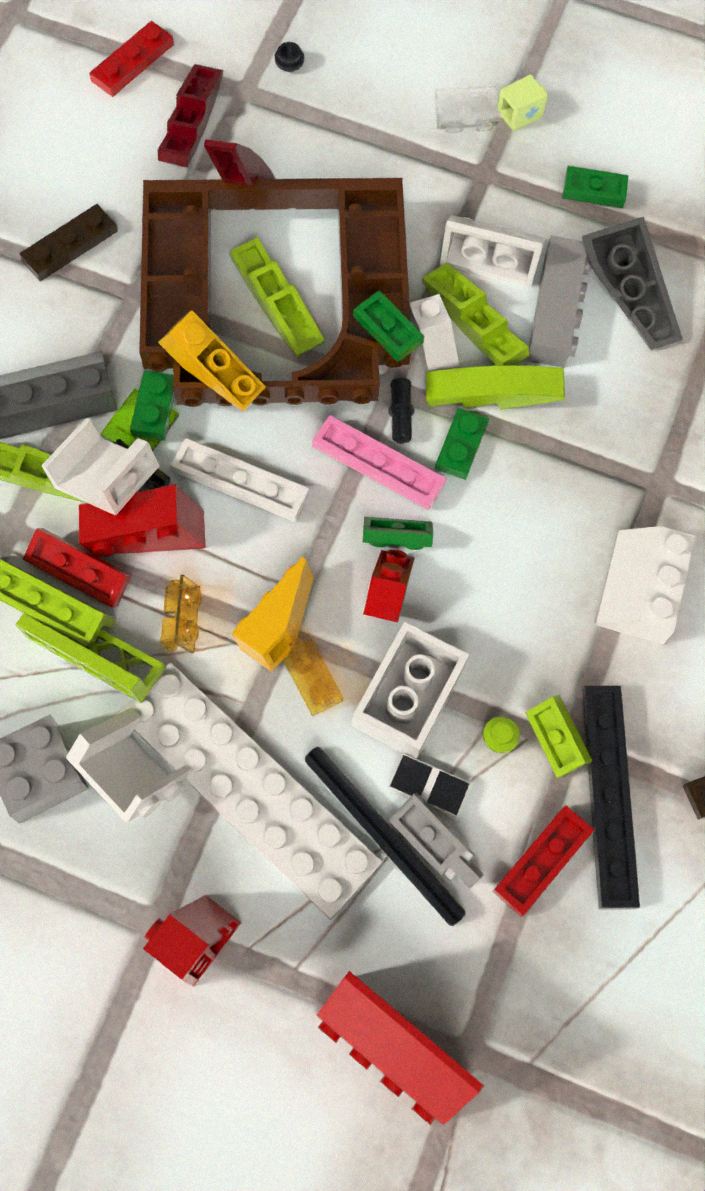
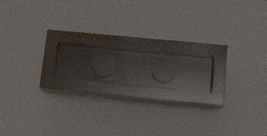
[19,204,118,282]

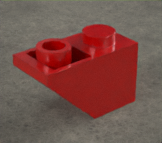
[363,549,415,623]

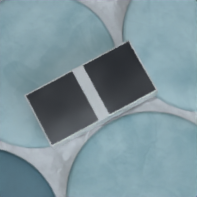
[388,754,471,819]

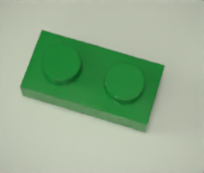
[562,166,629,208]
[353,290,424,362]
[130,370,175,441]
[435,408,489,480]
[362,517,433,550]

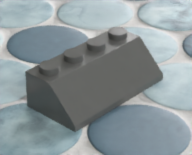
[0,351,117,439]

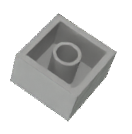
[0,714,88,824]

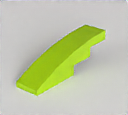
[229,237,325,357]
[422,263,529,365]
[426,365,566,410]
[0,441,87,503]

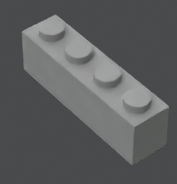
[526,235,590,368]

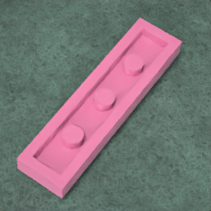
[312,415,447,511]

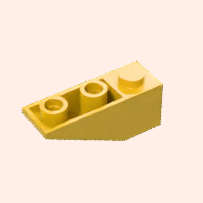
[158,310,266,411]
[231,557,314,672]

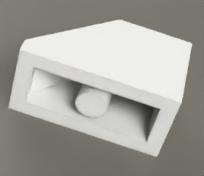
[409,294,459,372]

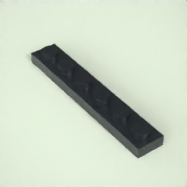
[582,686,640,910]

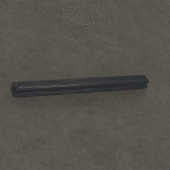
[305,746,466,926]

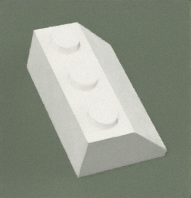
[440,215,544,287]
[595,526,695,644]

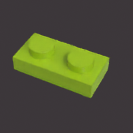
[525,695,592,778]

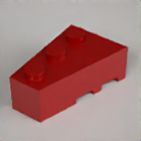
[79,484,206,557]
[143,895,242,987]

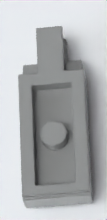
[389,792,484,888]

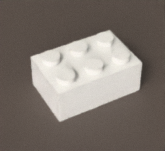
[352,621,469,759]

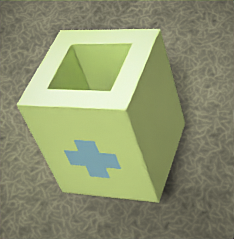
[497,75,548,131]

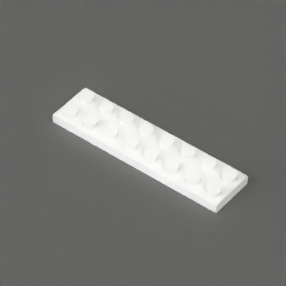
[118,662,383,920]

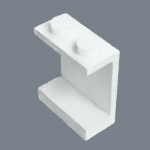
[42,417,159,515]
[66,707,191,823]

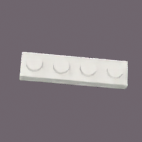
[170,438,309,522]

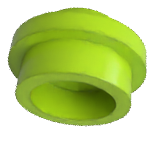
[483,717,520,754]

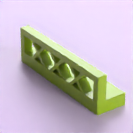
[0,558,116,648]
[15,613,166,703]

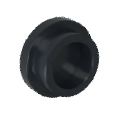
[275,42,304,72]

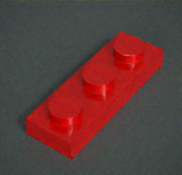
[89,21,174,97]
[22,528,132,608]
[492,805,595,917]

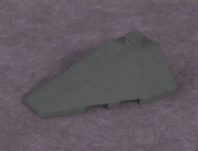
[582,217,683,350]

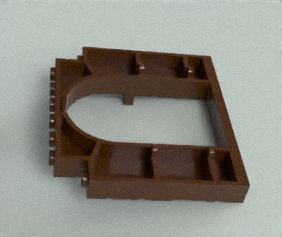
[139,178,411,407]

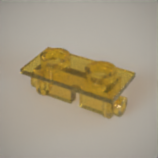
[160,575,202,654]
[282,638,345,717]

